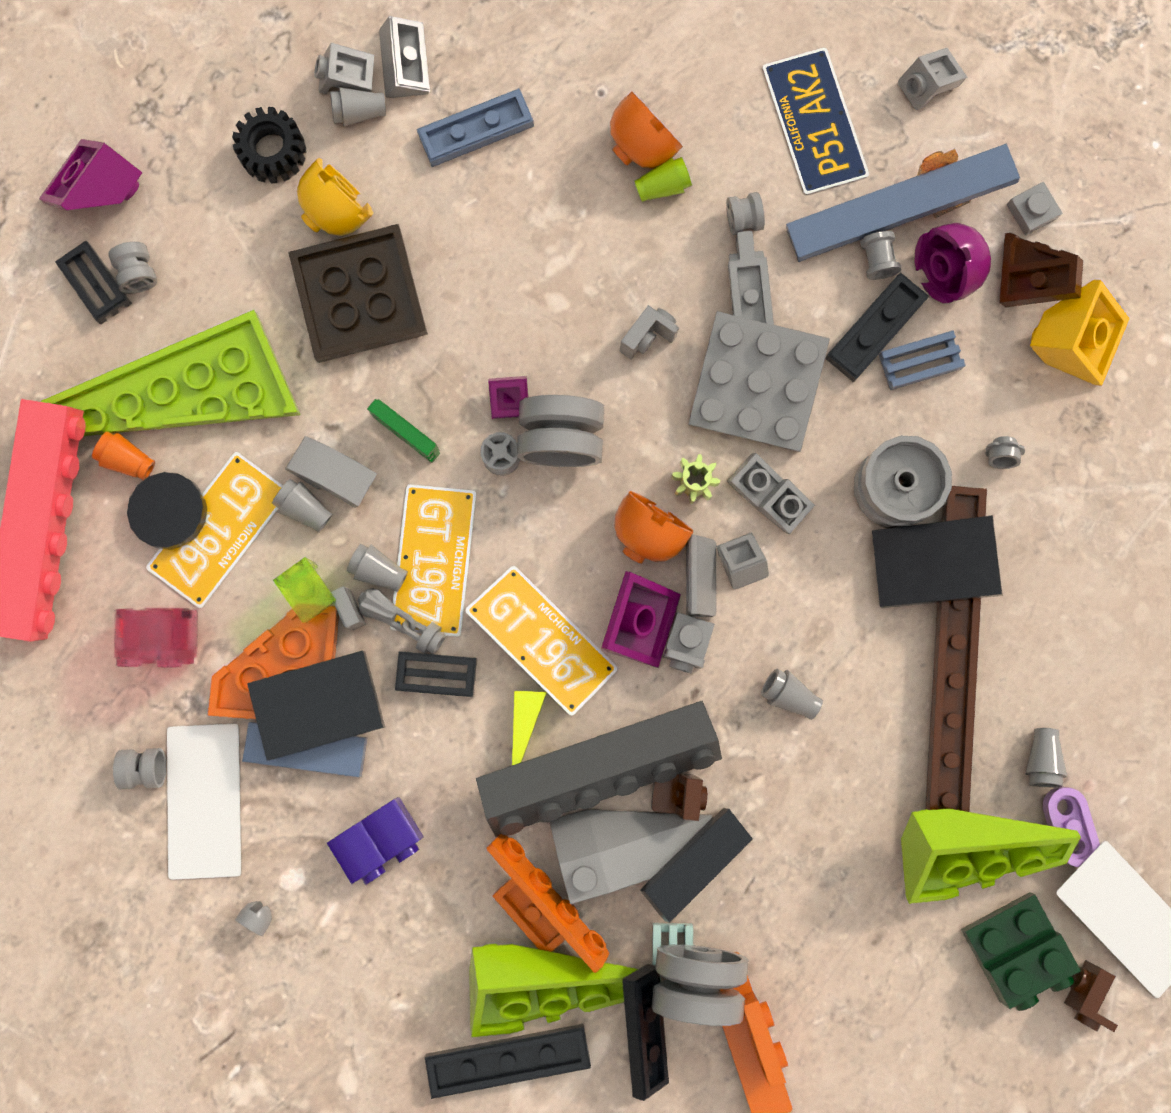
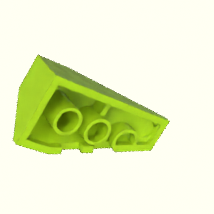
[901,809,1081,904]
[469,944,638,1037]

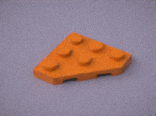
[208,604,339,719]

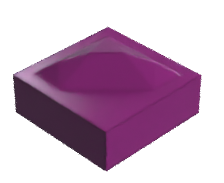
[488,376,529,419]

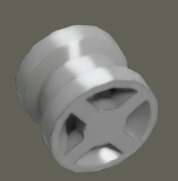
[726,192,765,235]
[481,432,520,476]

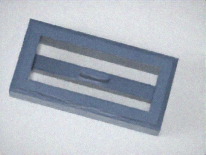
[879,330,966,390]

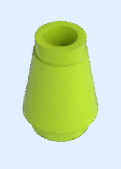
[634,157,692,202]

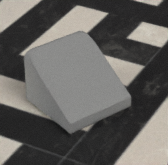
[716,533,769,589]

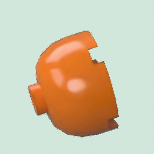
[610,91,683,169]
[614,491,693,564]

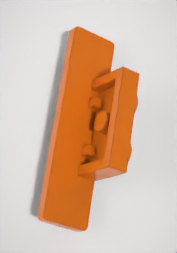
[486,834,609,973]
[722,952,793,1113]

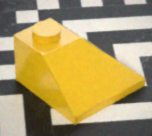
[1030,280,1129,386]

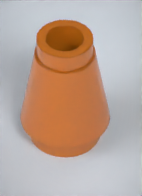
[92,432,155,481]

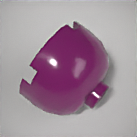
[914,223,991,304]

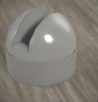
[235,901,272,937]

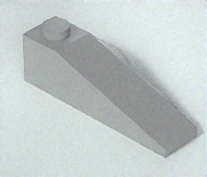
[550,809,713,904]

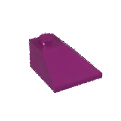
[39,139,142,210]

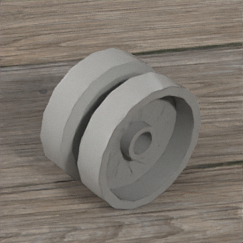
[517,395,604,467]
[854,435,952,528]
[652,944,749,1026]

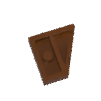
[999,233,1084,307]

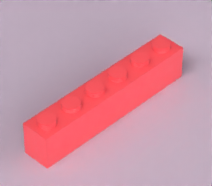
[0,399,86,641]

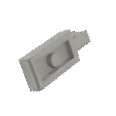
[728,231,774,325]

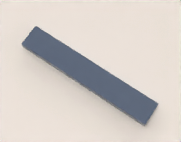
[786,143,1020,262]

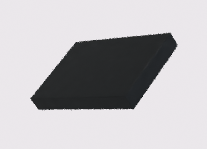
[872,515,1003,608]
[247,650,385,761]

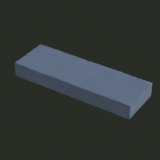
[416,88,534,167]
[242,722,368,777]

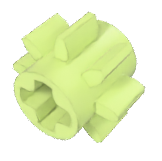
[671,454,721,504]

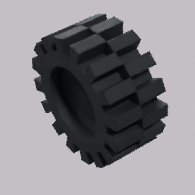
[232,107,306,184]

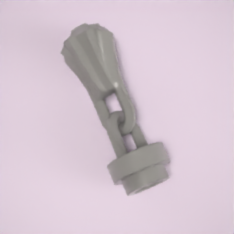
[358,588,446,655]

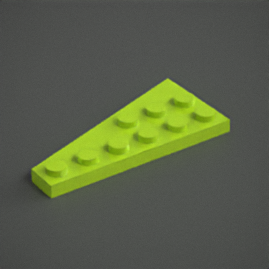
[41,310,301,436]

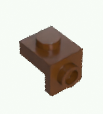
[651,773,708,821]
[1064,960,1118,1032]

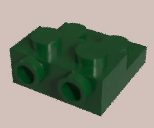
[961,892,1081,1011]

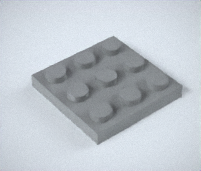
[688,311,830,452]

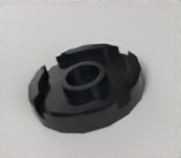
[127,472,207,550]

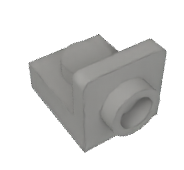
[314,43,374,94]
[898,48,967,110]
[619,305,679,360]
[663,612,715,674]

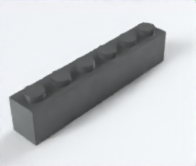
[476,700,722,837]

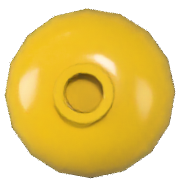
[297,158,374,236]

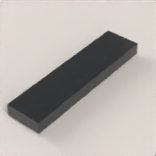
[424,1024,591,1099]

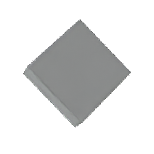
[330,586,366,630]

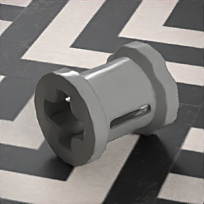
[860,231,902,280]

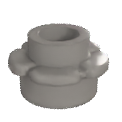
[986,436,1025,469]

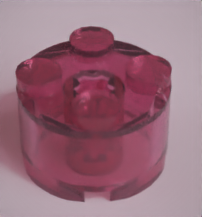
[114,608,198,668]

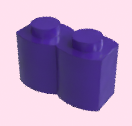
[327,797,424,885]

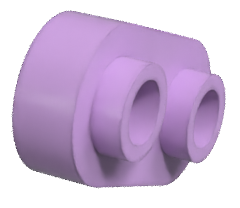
[1043,787,1100,867]

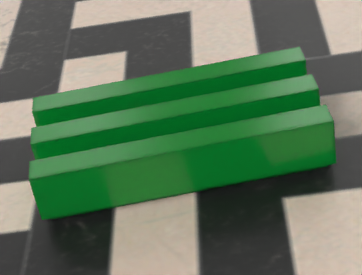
[367,399,440,463]

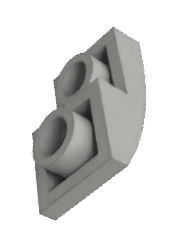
[285,436,377,508]
[727,453,815,534]

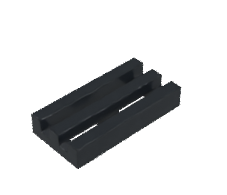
[55,241,132,324]
[395,651,477,697]

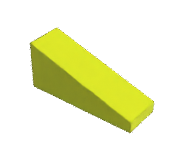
[512,691,547,765]

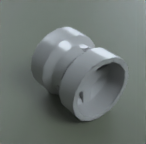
[108,242,157,293]
[113,748,166,789]

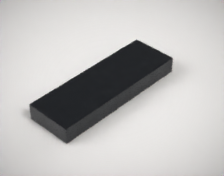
[825,272,929,382]
[640,808,753,923]
[622,964,669,1101]

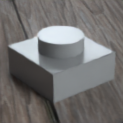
[1007,182,1063,236]

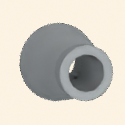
[330,87,386,126]
[272,479,333,532]
[347,544,408,592]
[761,669,823,720]
[1025,728,1067,788]

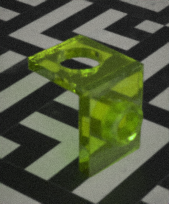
[273,557,336,623]

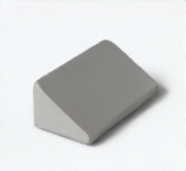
[379,16,430,98]
[686,535,716,617]

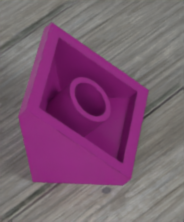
[601,571,681,668]

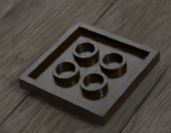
[288,224,428,363]

